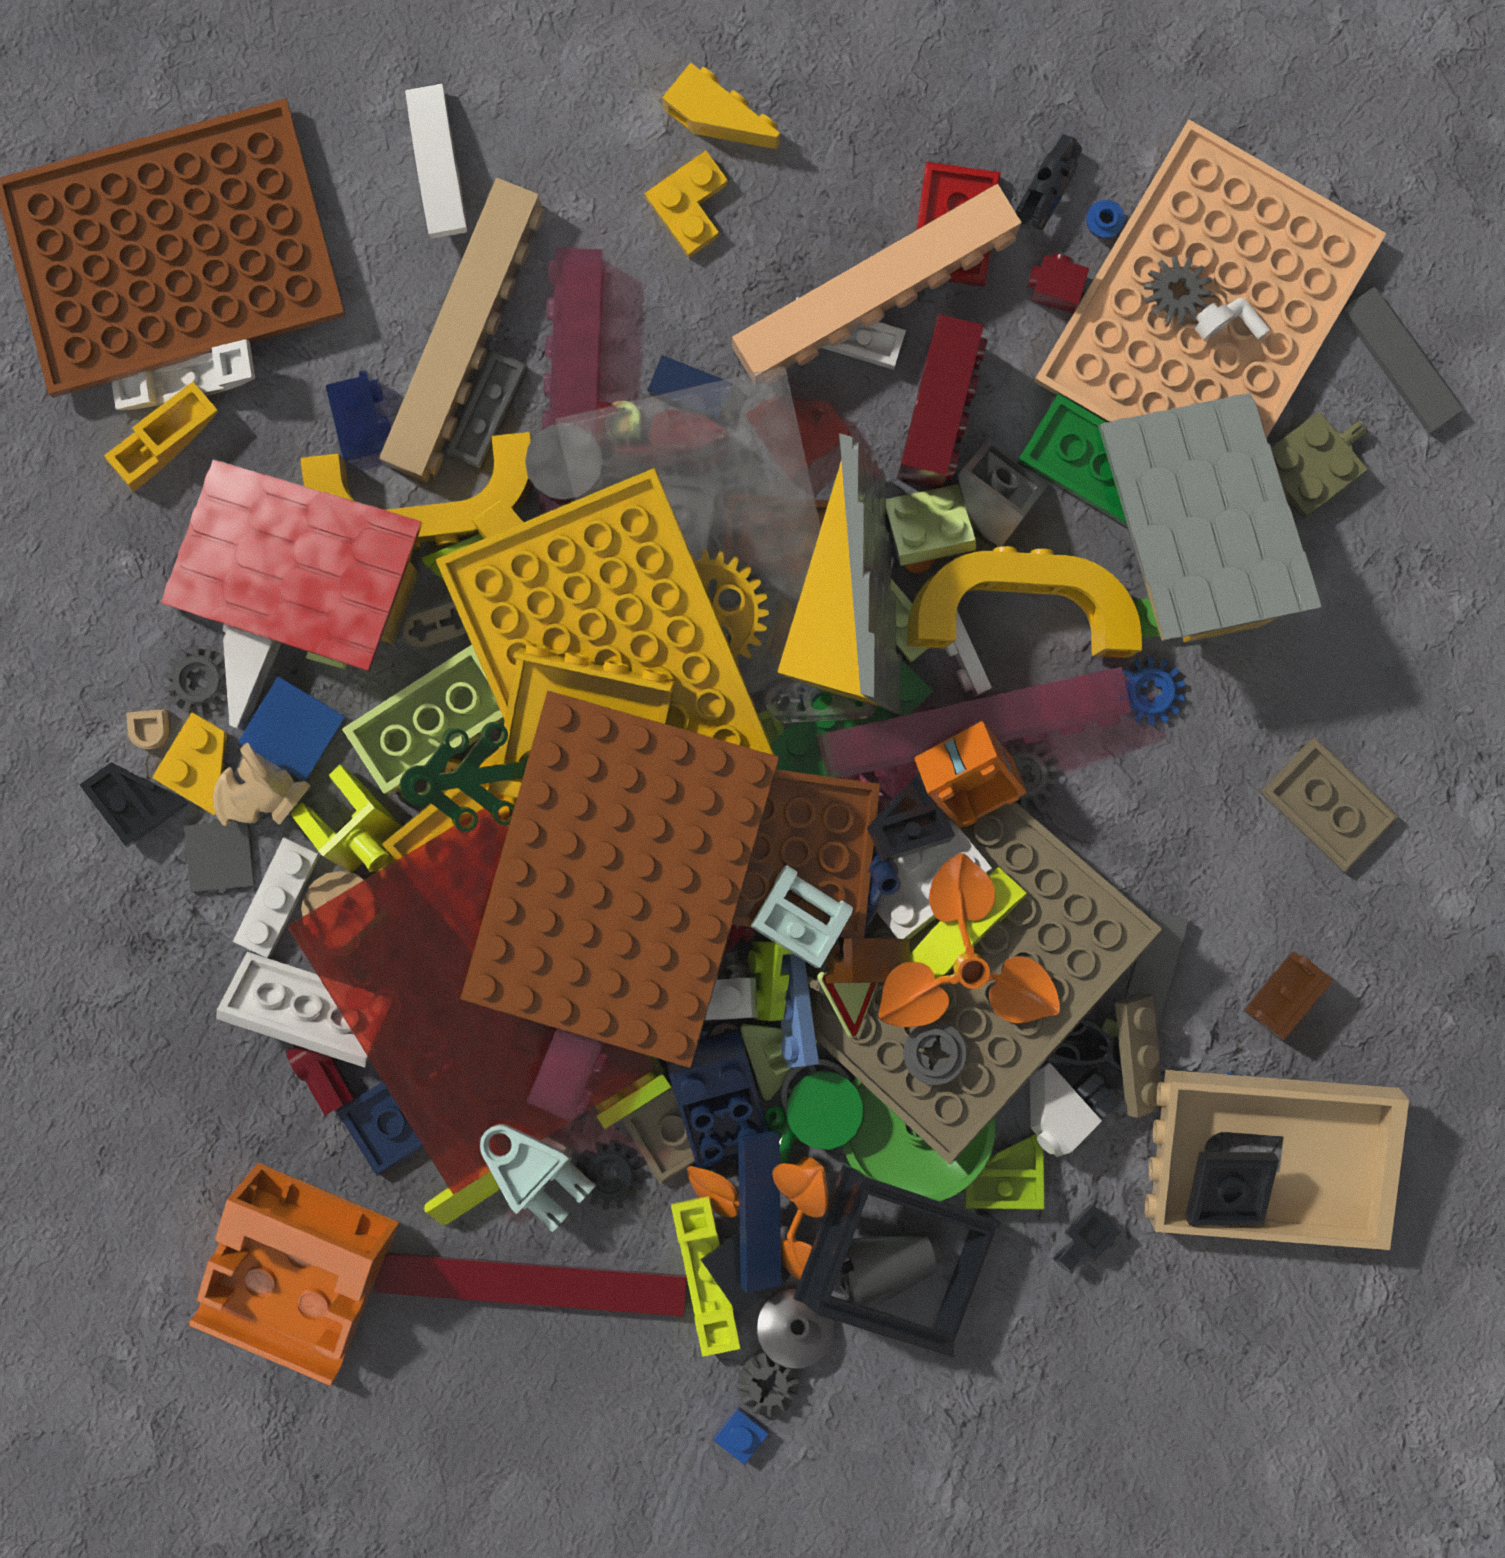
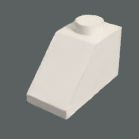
[1030,1062,1101,1157]

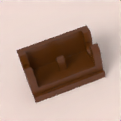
[826,938,910,983]
[1244,951,1334,1040]

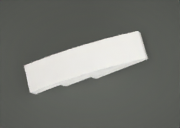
[405,84,467,239]

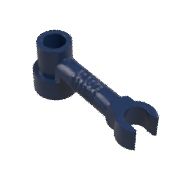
[839,852,901,948]

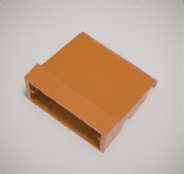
[188,1163,399,1386]

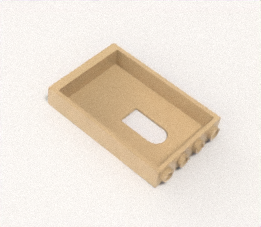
[1145,1070,1409,1250]

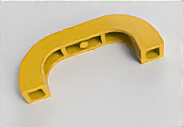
[300,432,533,550]
[907,546,1142,658]

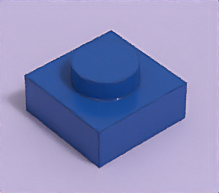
[714,1407,768,1465]

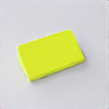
[424,1163,500,1225]

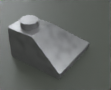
[958,438,1050,547]

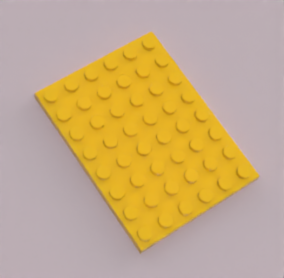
[435,467,775,755]

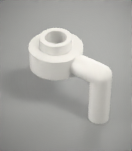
[1194,298,1270,341]

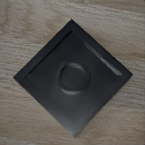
[1185,1152,1279,1226]

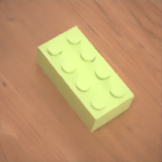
[342,645,505,796]

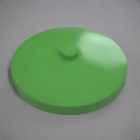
[843,1077,997,1201]

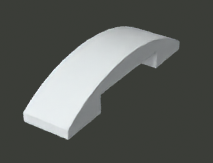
[112,339,255,411]

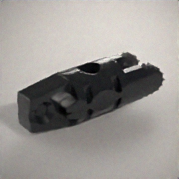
[1015,135,1082,230]

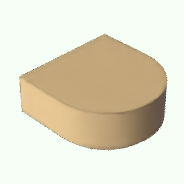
[126,709,169,750]

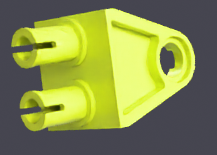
[290,764,402,881]

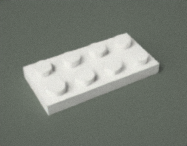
[216,952,393,1067]

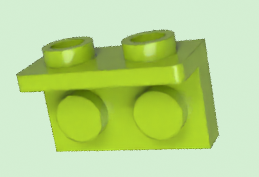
[588,1055,672,1129]

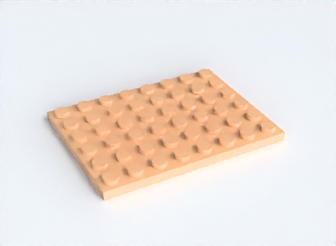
[1034,119,1387,439]

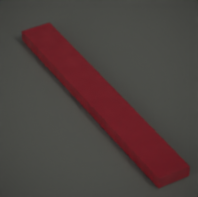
[374,1252,687,1317]

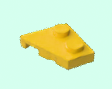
[152,712,228,816]

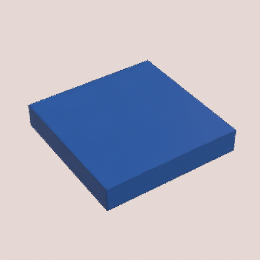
[238,677,345,781]

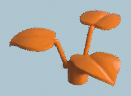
[878,853,1060,1027]
[686,1156,828,1280]

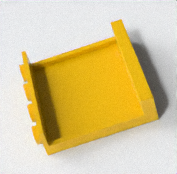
[488,643,675,798]

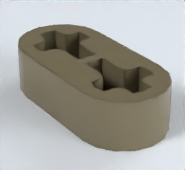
[403,602,468,650]

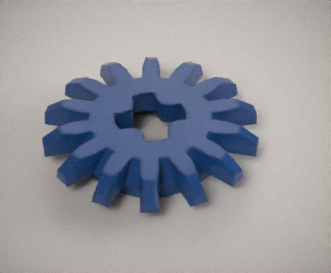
[1117,657,1185,725]

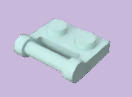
[750,865,853,968]

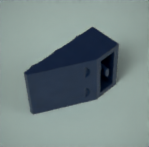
[667,1030,768,1168]

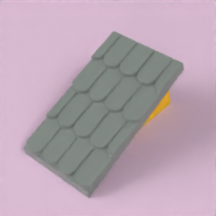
[1098,393,1322,643]
[778,433,901,715]

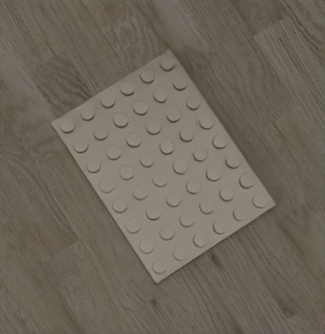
[808,802,1163,1165]

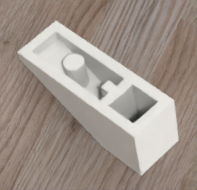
[223,624,281,731]

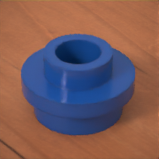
[1086,200,1125,239]

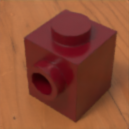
[1027,254,1089,314]

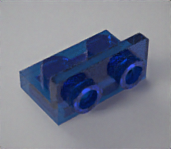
[325,370,391,461]

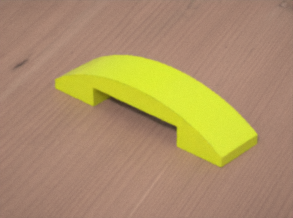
[910,867,1027,979]
[671,1196,740,1357]

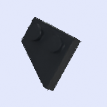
[79,762,188,848]
[867,772,955,863]

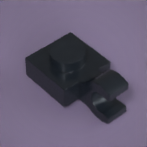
[1053,1204,1121,1273]

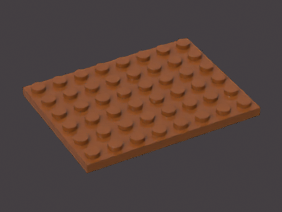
[0,98,346,398]
[461,691,780,1068]

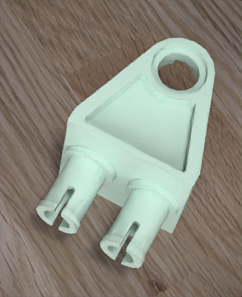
[480,1118,596,1232]

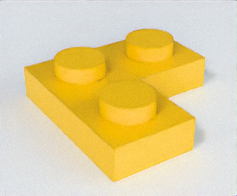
[644,150,728,258]

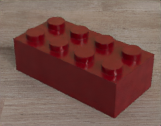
[897,314,988,488]

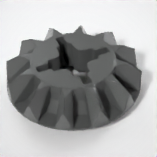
[903,1022,967,1085]
[737,1353,799,1417]

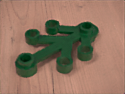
[399,722,531,832]

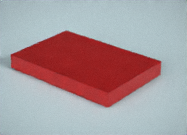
[916,162,1001,287]

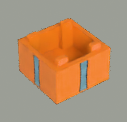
[914,720,1027,828]

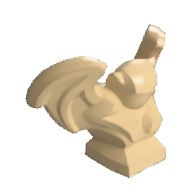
[213,742,310,826]

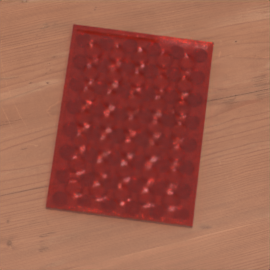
[288,808,655,1195]

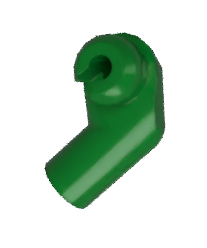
[764,1106,796,1164]

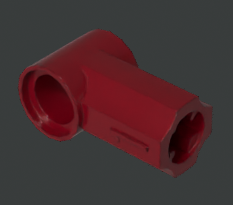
[286,1045,355,1116]

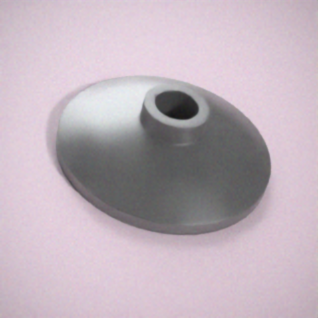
[757,1289,834,1369]

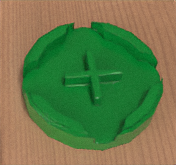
[787,1072,865,1150]

